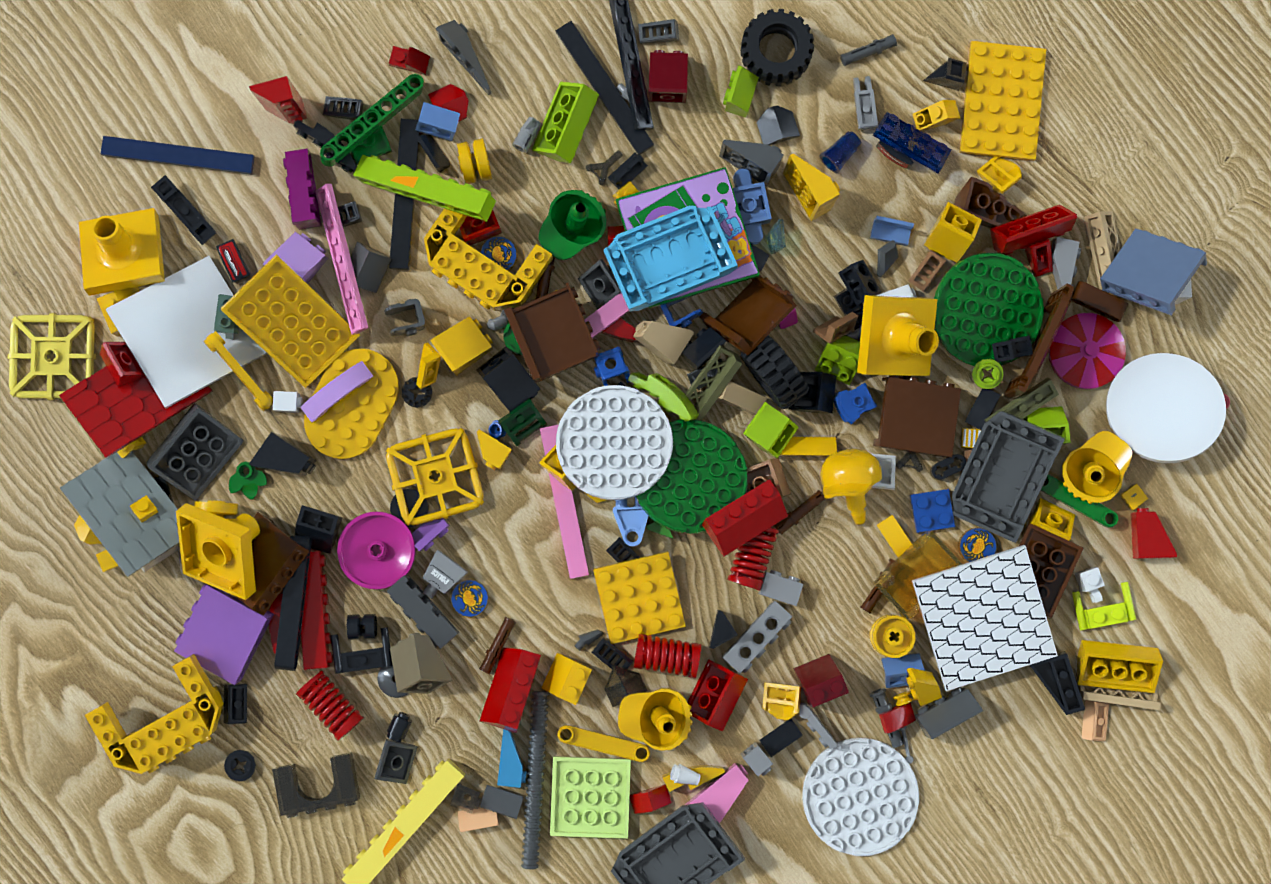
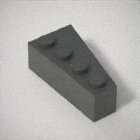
[387,575,460,649]

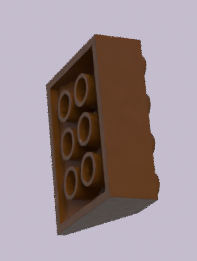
[1019,523,1084,619]

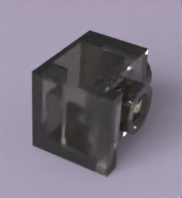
[451,783,482,814]

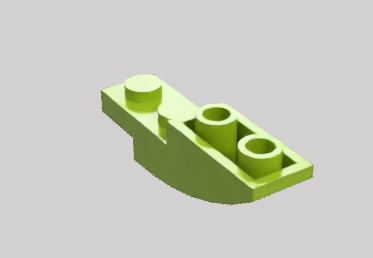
[628,372,699,421]

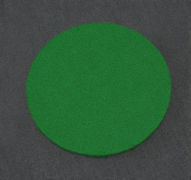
[934,253,1044,366]
[636,419,748,534]

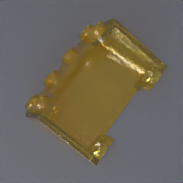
[873,531,962,619]

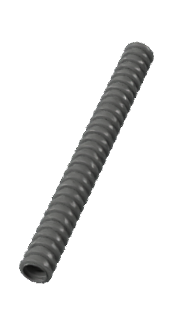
[521,691,549,870]

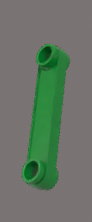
[1040,474,1119,527]

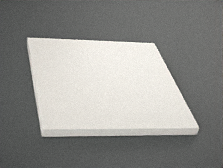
[106,256,268,409]

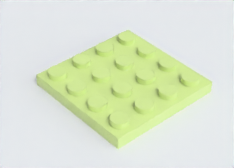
[550,756,631,839]

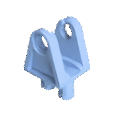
[613,496,648,547]

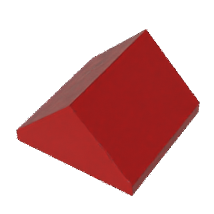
[459,210,502,246]
[100,342,145,387]

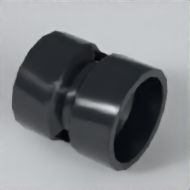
[346,614,377,640]

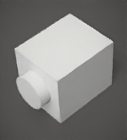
[273,391,303,413]

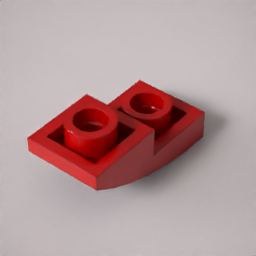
[879,702,916,734]

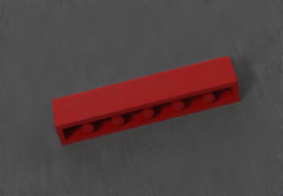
[301,551,333,670]

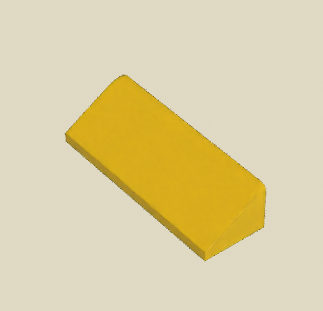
[779,437,837,456]

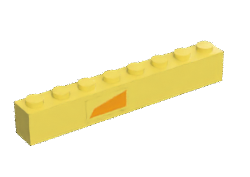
[341,759,466,884]

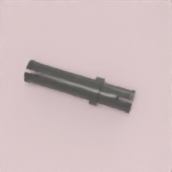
[840,34,897,66]

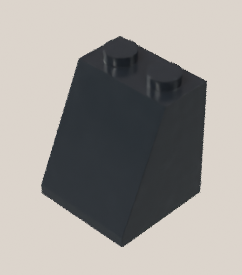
[476,346,540,412]
[249,432,316,476]

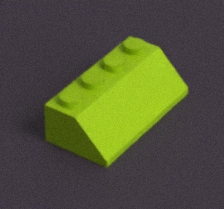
[532,82,599,163]

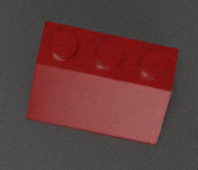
[687,659,748,732]

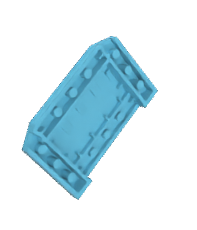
[603,206,738,312]

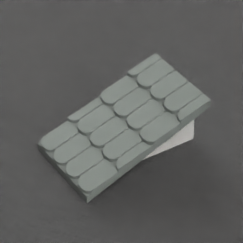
[60,451,179,577]

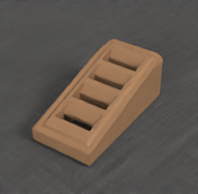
[908,250,946,292]

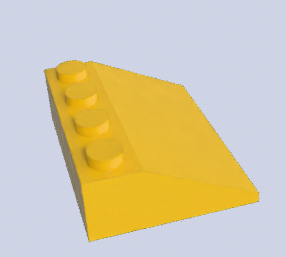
[783,154,840,221]

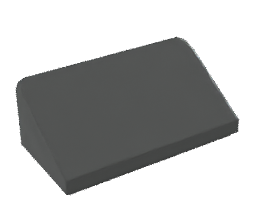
[480,785,524,819]

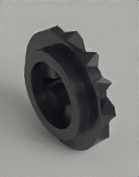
[402,377,432,408]
[224,750,256,781]

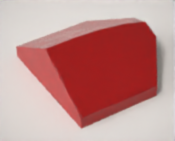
[428,84,469,122]

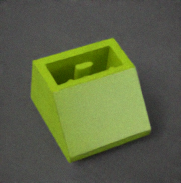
[723,65,759,118]
[815,335,860,385]
[743,402,799,459]
[1024,406,1071,445]

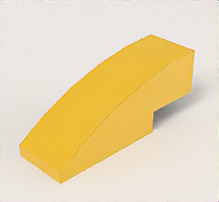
[662,765,725,792]

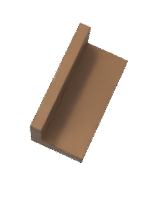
[813,312,858,344]

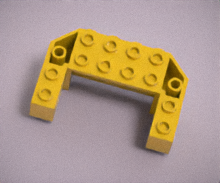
[424,209,553,311]
[85,654,224,774]

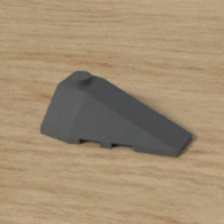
[435,20,491,95]

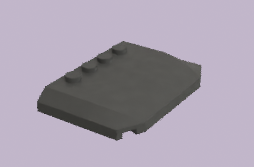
[952,410,1065,543]
[611,802,745,884]

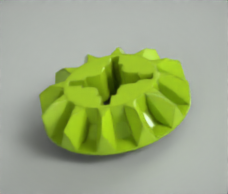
[972,358,1003,389]

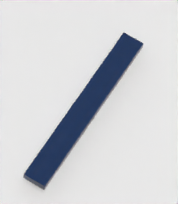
[100,136,255,175]

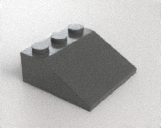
[719,140,784,187]

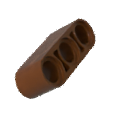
[1071,281,1128,322]

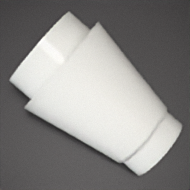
[670,764,700,785]

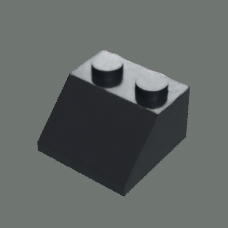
[681,327,726,370]
[788,372,837,414]

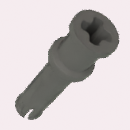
[869,688,904,748]

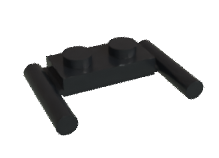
[330,627,393,674]

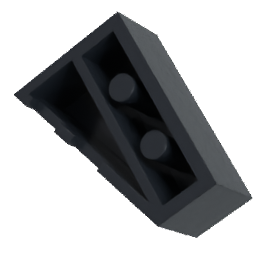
[1030,651,1085,715]

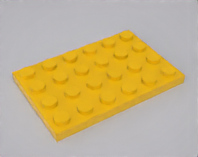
[959,41,1046,161]
[221,254,360,388]

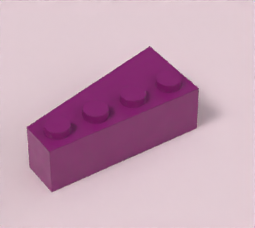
[283,148,322,230]

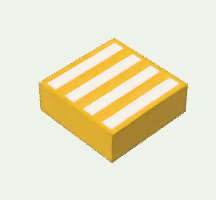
[960,428,981,448]

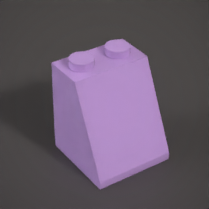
[263,232,328,284]

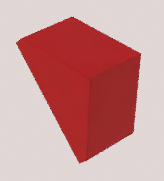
[1024,239,1053,277]
[629,784,671,814]

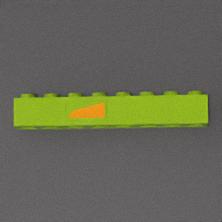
[353,155,496,222]

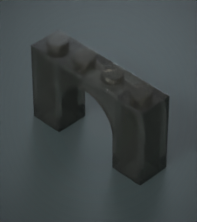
[272,752,360,818]

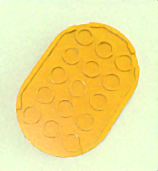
[304,349,399,459]

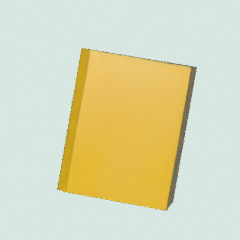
[1028,498,1075,541]

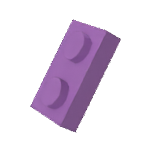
[412,518,450,551]

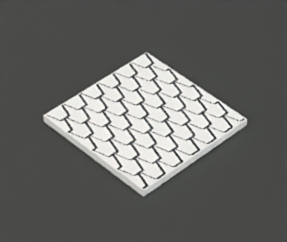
[912,545,1058,691]

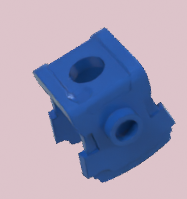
[660,297,704,328]
[593,347,630,386]
[834,383,877,424]

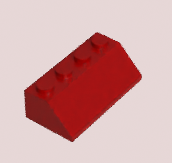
[249,76,307,124]
[990,204,1077,255]
[702,479,788,557]
[479,648,541,733]

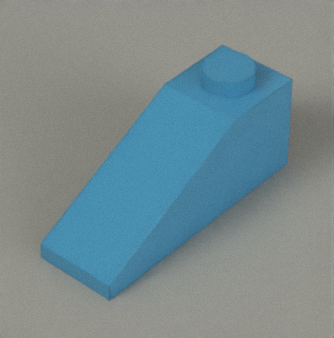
[497,729,527,788]

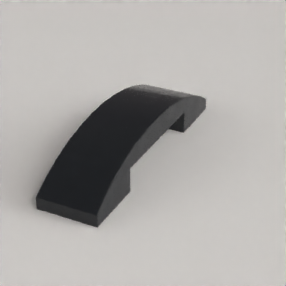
[151,175,216,245]

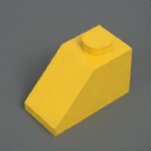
[477,429,513,470]

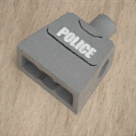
[423,550,468,599]

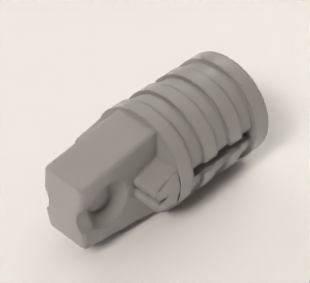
[512,117,541,153]

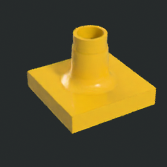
[79,208,165,296]
[857,295,939,376]
[176,503,260,600]

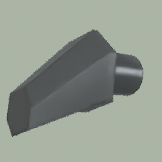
[575,629,604,651]

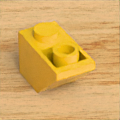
[912,100,960,132]
[906,668,942,706]

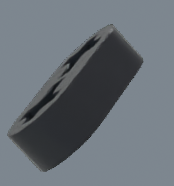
[930,454,966,480]

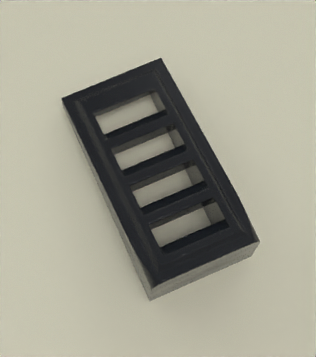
[323,96,364,120]
[320,201,362,227]
[606,537,640,563]
[591,637,634,677]

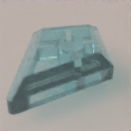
[765,219,786,254]

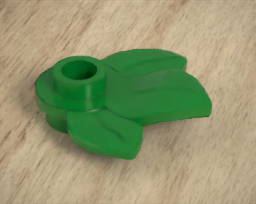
[229,462,267,500]

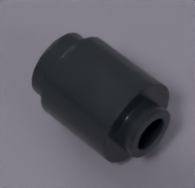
[387,712,412,742]

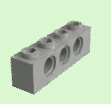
[722,600,792,674]

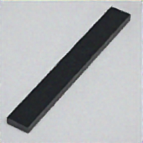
[609,0,654,130]
[555,21,654,155]
[389,118,420,270]

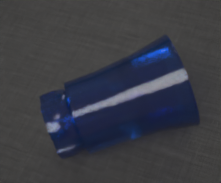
[819,131,862,173]

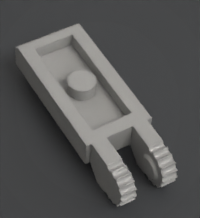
[853,76,878,130]
[799,703,837,750]

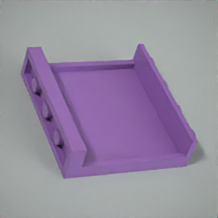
[174,584,274,685]

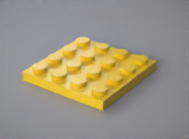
[593,551,686,644]

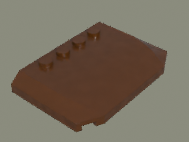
[1003,283,1074,399]

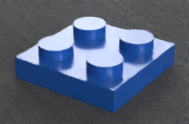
[910,489,955,533]

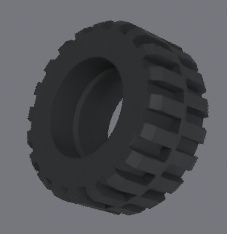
[740,9,814,86]
[741,335,809,409]

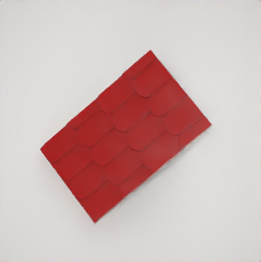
[59,366,213,458]

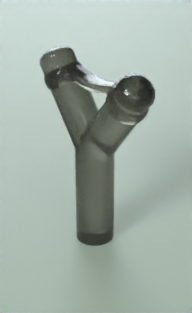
[586,150,623,186]
[896,452,923,472]

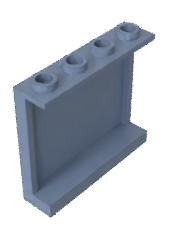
[1100,229,1207,316]

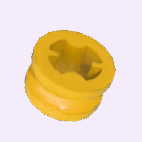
[893,691,913,706]

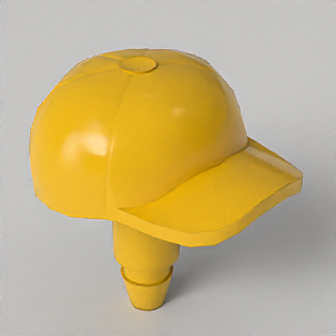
[1062,431,1132,504]
[820,449,882,525]
[618,688,693,751]

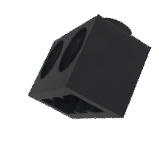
[838,260,882,306]

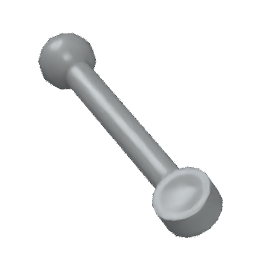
[900,726,913,764]

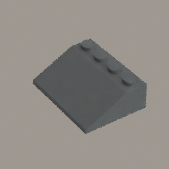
[146,403,244,501]

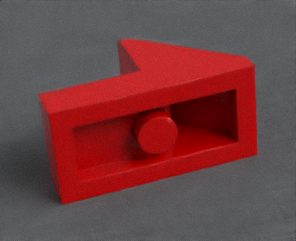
[389,46,430,75]

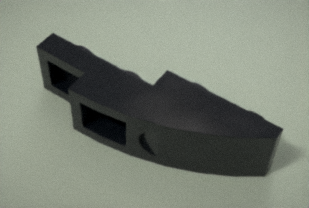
[293,120,357,174]

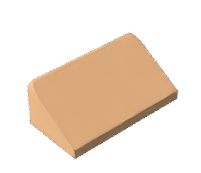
[1082,700,1109,741]
[458,807,499,832]

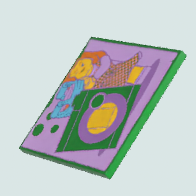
[615,167,760,309]

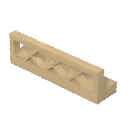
[1084,211,1121,290]
[1079,685,1161,710]

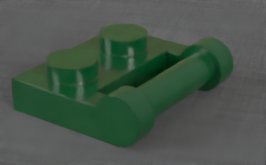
[498,399,548,447]

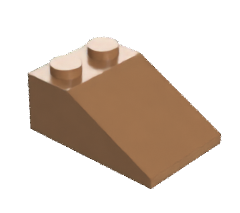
[745,458,791,498]

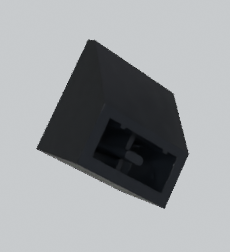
[295,505,343,554]

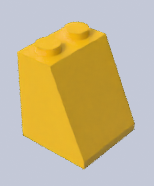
[924,202,982,263]
[430,316,493,376]

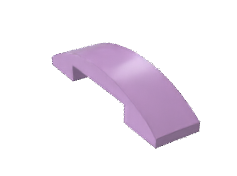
[300,361,374,423]

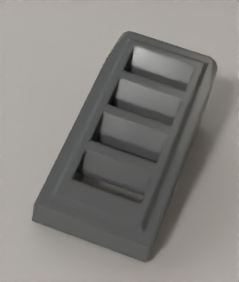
[638,19,679,44]

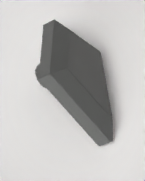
[877,240,899,277]

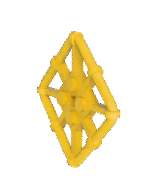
[385,428,484,526]

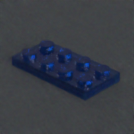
[872,112,952,174]

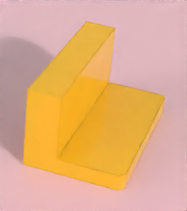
[416,342,441,389]

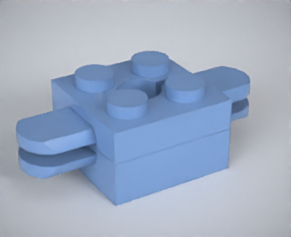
[733,169,772,245]

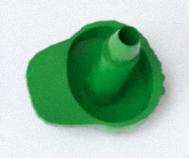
[538,190,607,260]

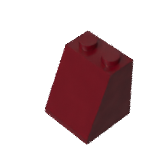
[648,50,688,103]
[793,654,849,708]

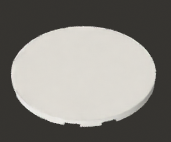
[1106,353,1226,463]
[556,385,673,500]
[802,738,919,856]

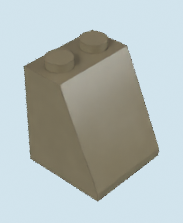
[390,633,452,694]

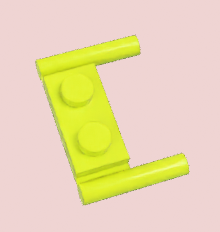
[1072,582,1136,630]

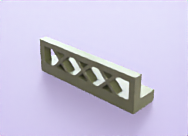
[685,345,743,421]
[985,377,1059,422]

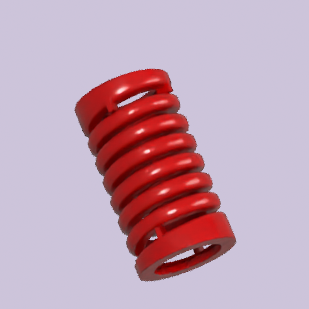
[727,528,779,591]
[633,633,701,678]
[296,670,364,741]

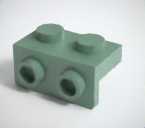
[214,294,239,339]

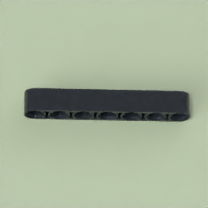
[274,535,312,671]

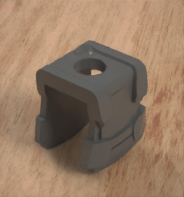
[384,299,425,336]

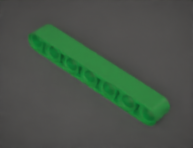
[320,74,424,167]

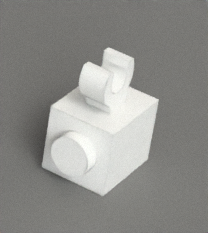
[1074,567,1105,603]

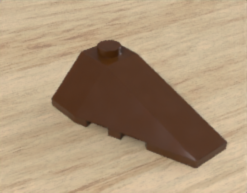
[954,177,1027,228]

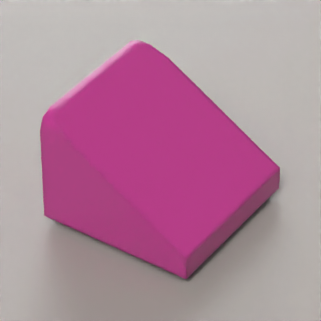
[778,308,798,329]

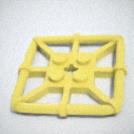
[8,313,96,400]

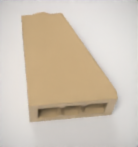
[633,321,694,364]
[716,381,767,415]

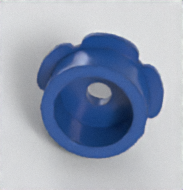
[489,420,506,439]

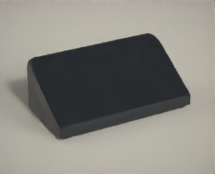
[417,134,450,173]
[224,684,247,724]
[759,719,803,757]

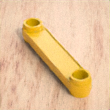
[203,331,273,412]
[557,725,650,762]

